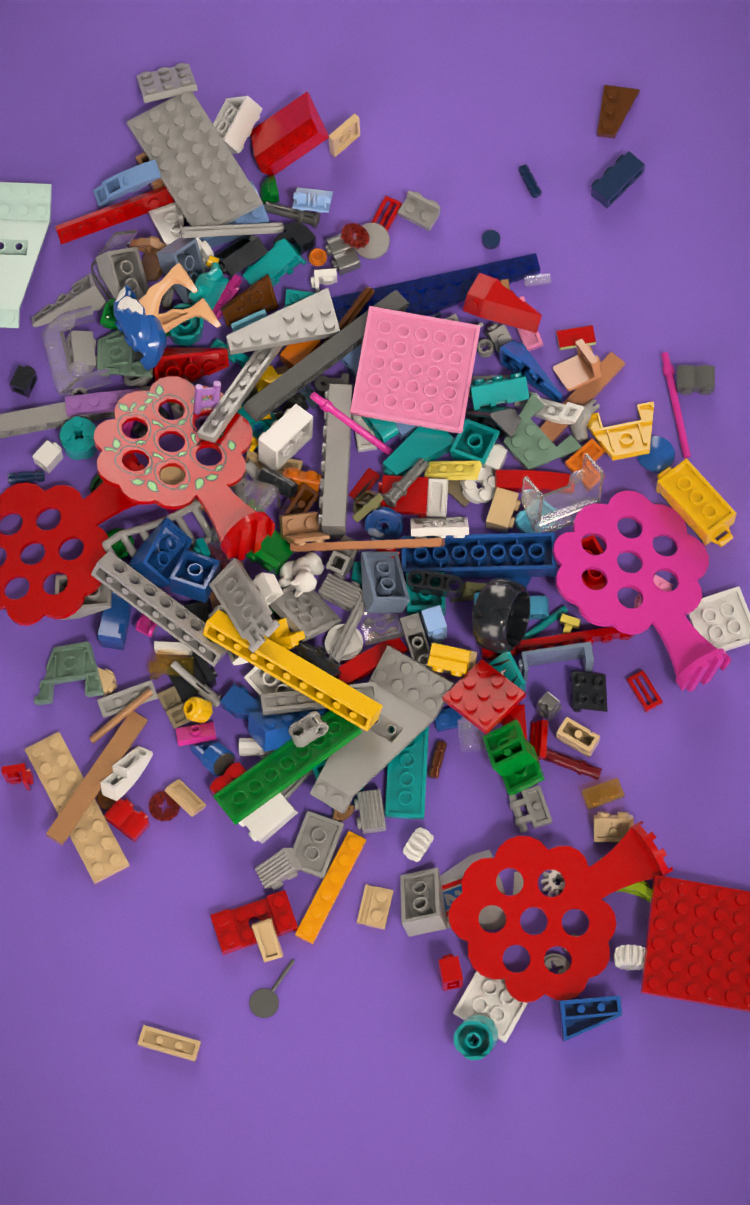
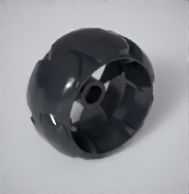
[472,578,530,653]

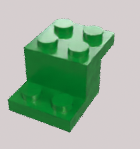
[482,720,545,796]

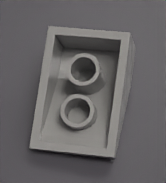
[95,247,149,300]
[55,575,112,620]
[400,867,447,937]

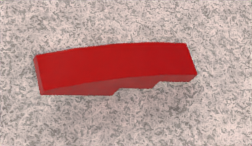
[495,470,574,495]
[338,635,408,685]

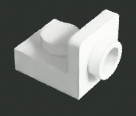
[311,268,337,293]

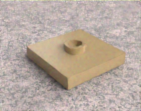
[328,114,360,157]

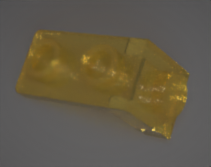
[147,654,194,680]

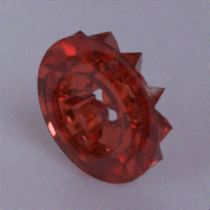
[341,223,370,250]
[149,791,180,822]

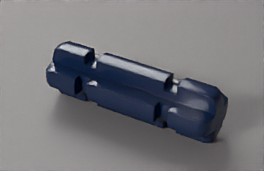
[519,164,542,198]
[8,471,45,484]

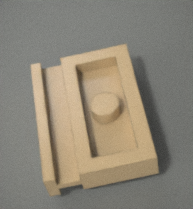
[357,884,394,930]

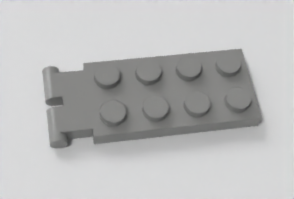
[209,558,280,653]

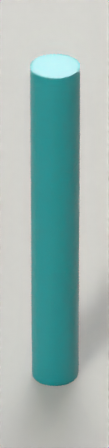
[522,605,568,640]

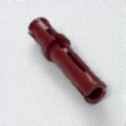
[543,748,602,780]

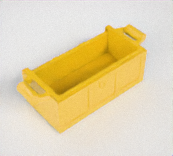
[656,458,737,547]

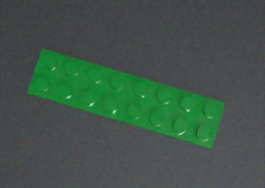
[213,710,362,825]

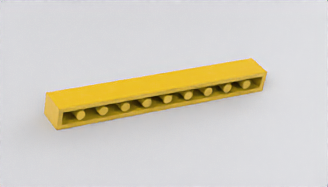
[203,609,383,731]

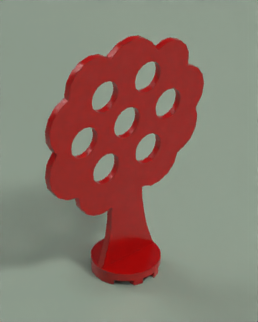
[0,453,145,626]
[448,821,673,1003]

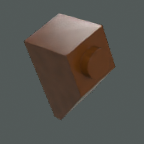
[278,483,319,516]

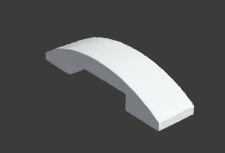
[514,391,584,424]

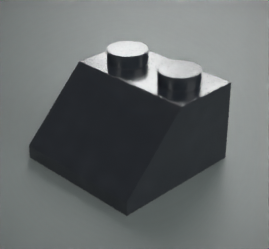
[465,405,522,438]

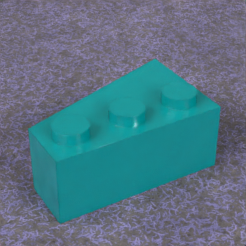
[243,239,308,287]
[470,372,529,410]

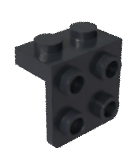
[166,650,218,701]

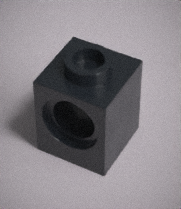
[10,365,38,398]

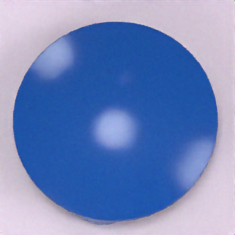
[637,436,675,473]

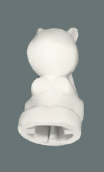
[278,552,324,598]

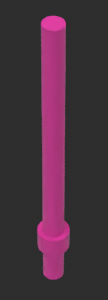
[661,352,691,458]
[310,392,394,456]

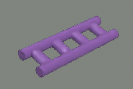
[193,381,221,430]

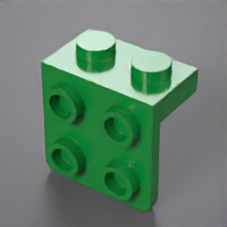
[245,530,293,575]

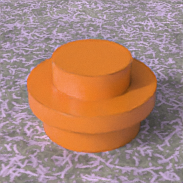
[309,248,327,266]

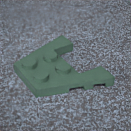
[97,330,153,377]
[503,394,582,470]
[34,642,104,706]

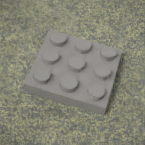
[136,63,198,103]
[270,585,342,642]

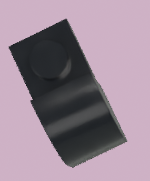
[273,222,316,255]

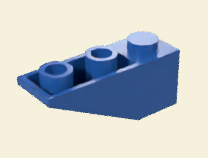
[220,684,262,720]

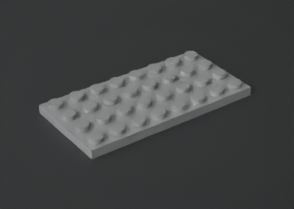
[127,92,263,239]

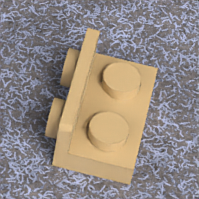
[593,812,634,842]

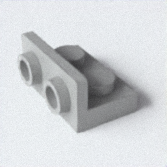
[398,190,441,232]

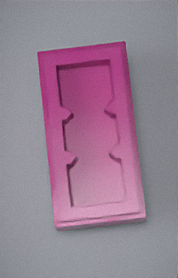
[175,722,217,746]

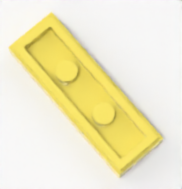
[424,461,482,480]

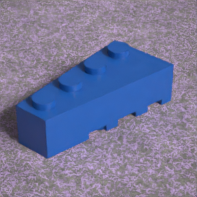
[248,708,330,752]

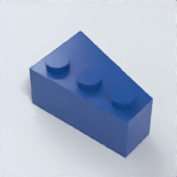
[559,995,622,1042]

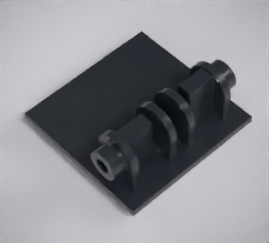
[570,671,608,712]

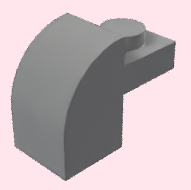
[326,535,359,577]

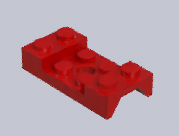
[210,890,298,955]

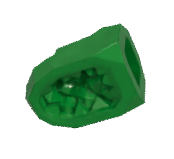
[99,298,118,330]

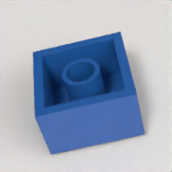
[170,549,221,603]

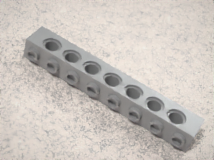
[91,551,228,667]

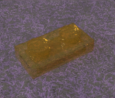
[581,778,625,810]

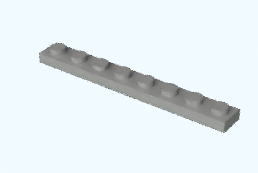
[197,346,283,443]

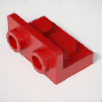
[1,763,34,791]

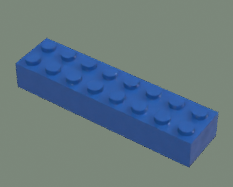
[402,532,556,580]

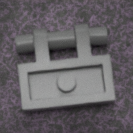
[508,785,553,833]

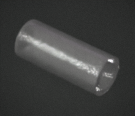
[524,273,551,287]

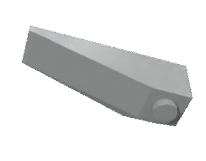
[31,273,107,327]

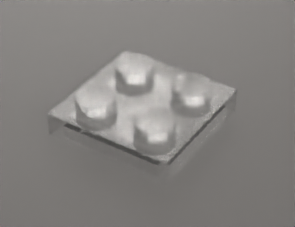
[359,611,404,645]

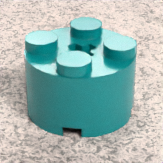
[167,303,204,346]
[59,416,98,460]
[454,1015,498,1060]

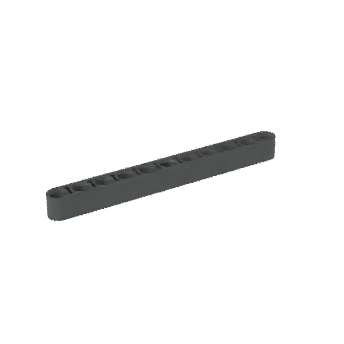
[243,290,410,422]

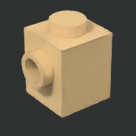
[85,667,117,697]

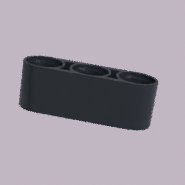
[408,570,463,598]

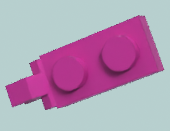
[212,274,242,321]

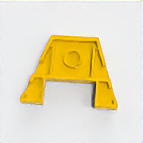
[587,402,654,461]

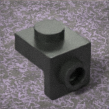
[282,393,310,412]

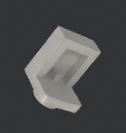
[483,322,513,353]

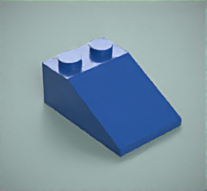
[129,517,193,588]

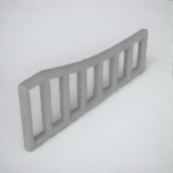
[102,487,233,559]

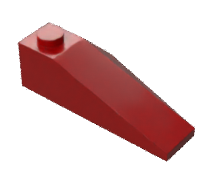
[463,273,542,333]
[153,348,229,383]

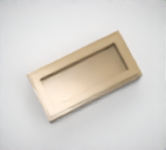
[165,779,206,817]
[252,918,284,962]

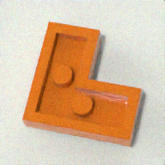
[565,439,605,490]

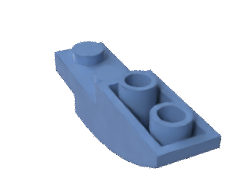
[93,160,161,207]

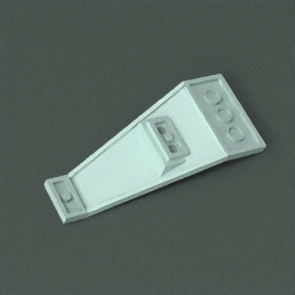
[0,182,52,328]

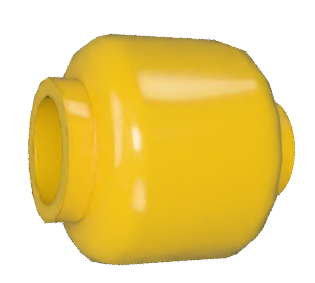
[183,696,213,723]

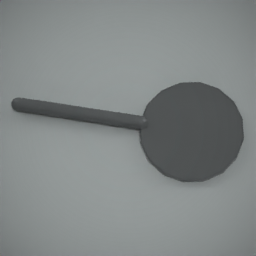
[249,959,295,1018]

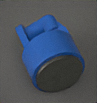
[191,741,235,776]

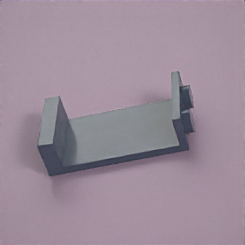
[518,642,594,682]

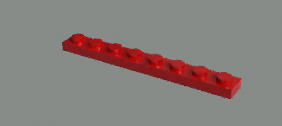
[55,186,175,245]
[481,627,635,660]

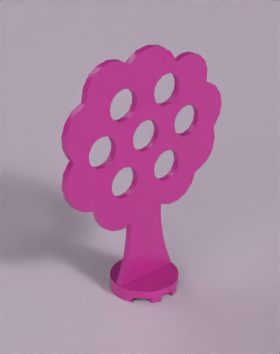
[552,490,731,692]

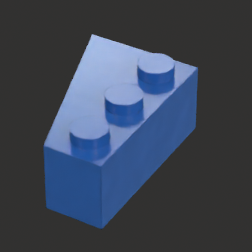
[97,591,132,650]

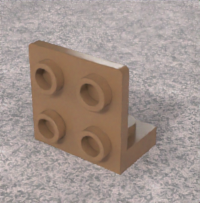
[279,511,330,546]

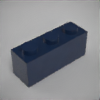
[591,151,645,208]

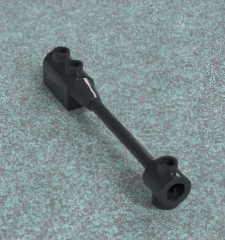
[246,571,342,679]

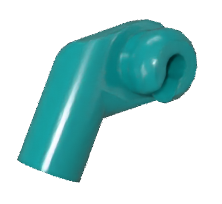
[351,562,362,588]

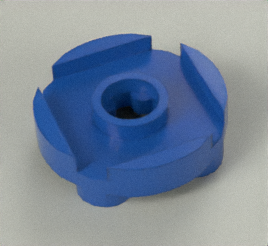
[365,506,404,541]

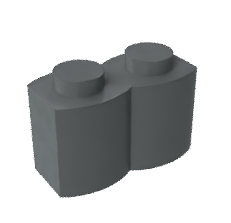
[324,232,361,276]
[677,365,715,395]

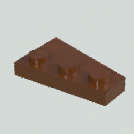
[597,85,640,139]
[220,274,279,327]

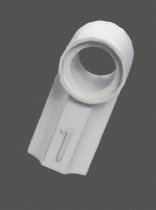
[239,738,276,758]

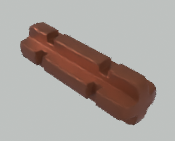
[428,741,447,779]

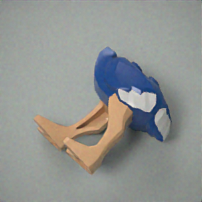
[113,263,221,371]

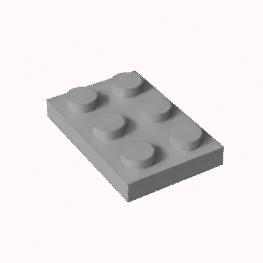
[293,811,344,879]

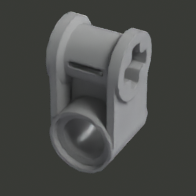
[289,711,329,747]

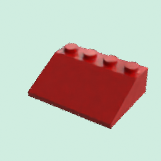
[251,92,329,176]

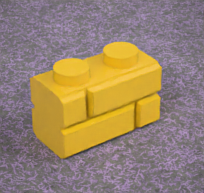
[428,643,472,677]

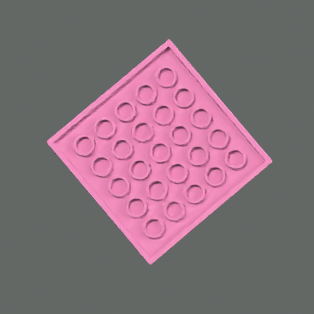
[350,306,480,433]

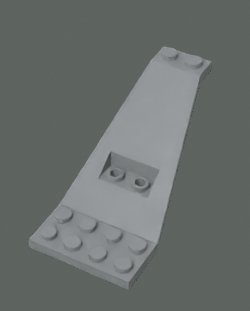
[310,646,455,814]

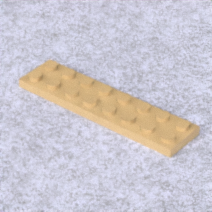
[24,732,130,884]

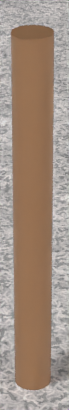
[89,688,153,744]

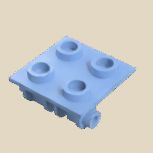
[292,187,333,213]

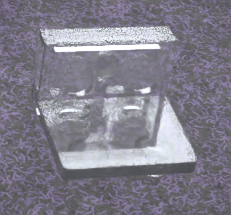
[457,717,496,753]

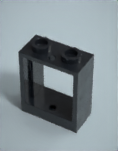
[215,235,268,277]

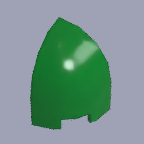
[260,174,280,205]

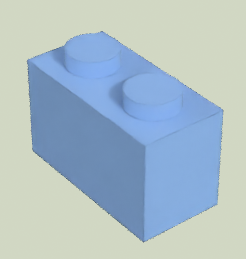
[421,605,447,644]

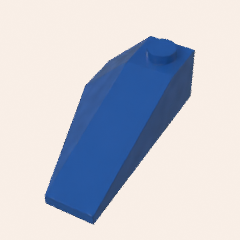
[499,340,562,403]

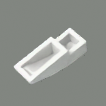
[100,746,153,801]

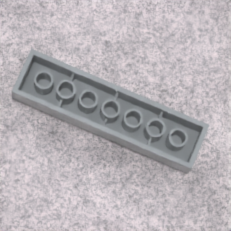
[318,384,353,540]

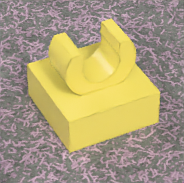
[560,614,581,634]

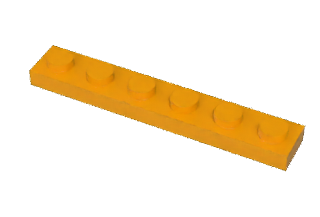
[295,831,366,944]

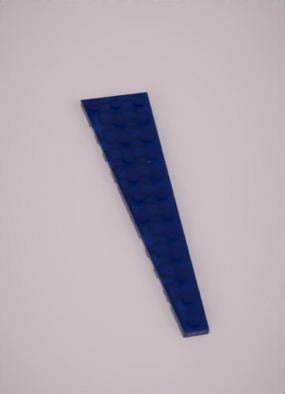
[331,253,541,323]

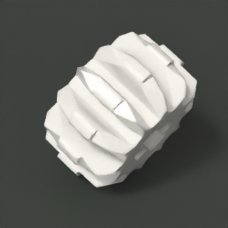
[403,827,434,862]
[541,870,565,897]
[614,944,645,971]

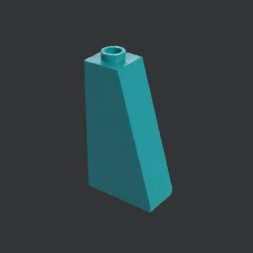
[383,427,455,476]

